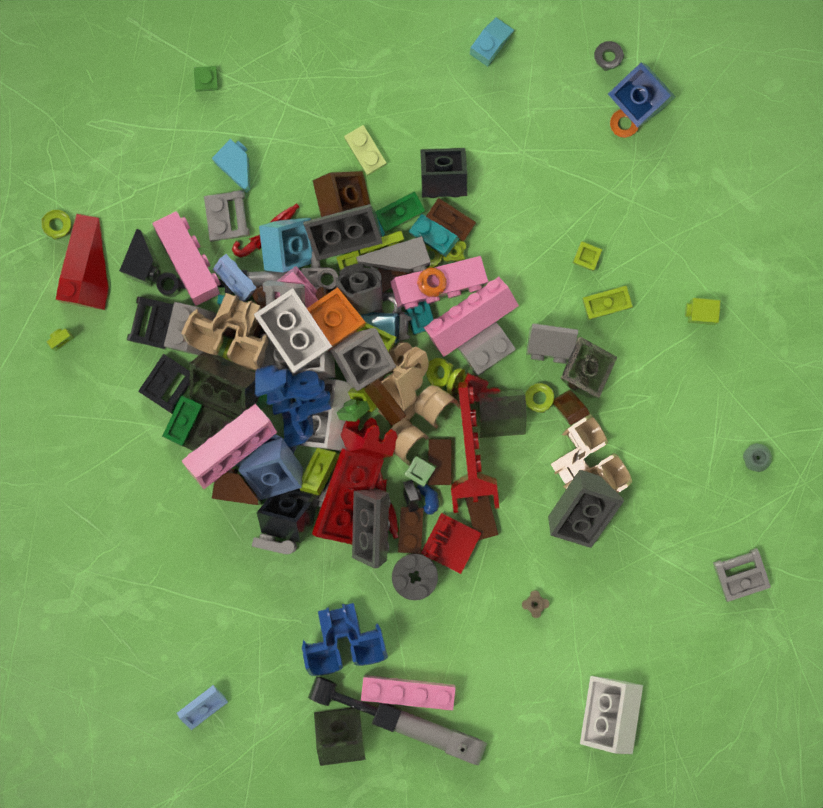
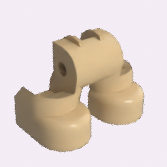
[181,293,269,371]
[363,341,429,411]
[378,385,460,466]
[551,414,632,493]

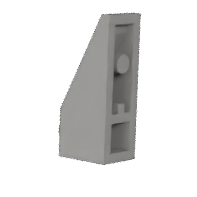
[356,236,430,273]

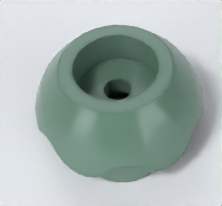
[743,443,772,472]

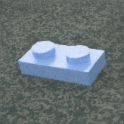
[213,254,256,302]
[177,685,228,730]

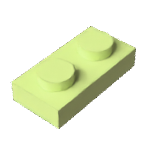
[344,125,387,176]

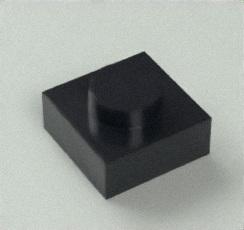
[403,480,421,512]

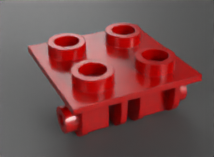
[421,513,482,574]

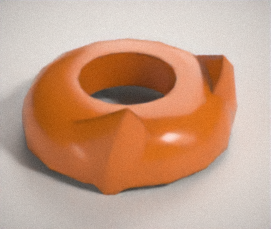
[610,109,639,138]
[417,268,447,297]

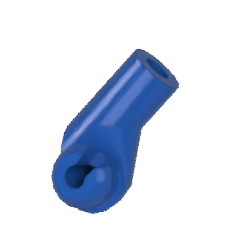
[417,484,439,515]

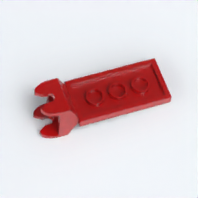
[451,381,499,513]
[312,417,397,545]

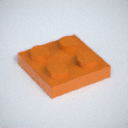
[307,287,366,351]

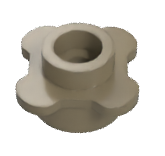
[522,590,549,618]

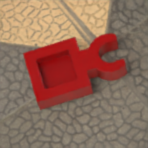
[463,372,502,405]

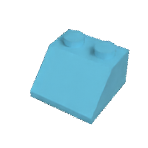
[259,218,313,273]

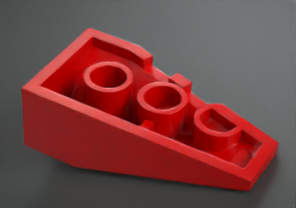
[55,214,109,310]

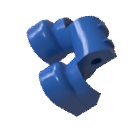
[255,365,331,447]
[302,603,388,676]

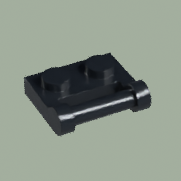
[127,296,174,350]
[138,354,198,414]

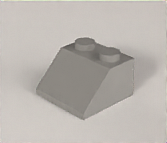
[164,302,217,359]
[458,322,516,376]
[526,324,578,364]
[330,328,396,391]

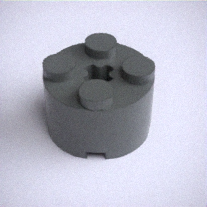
[336,264,383,315]
[392,554,438,600]

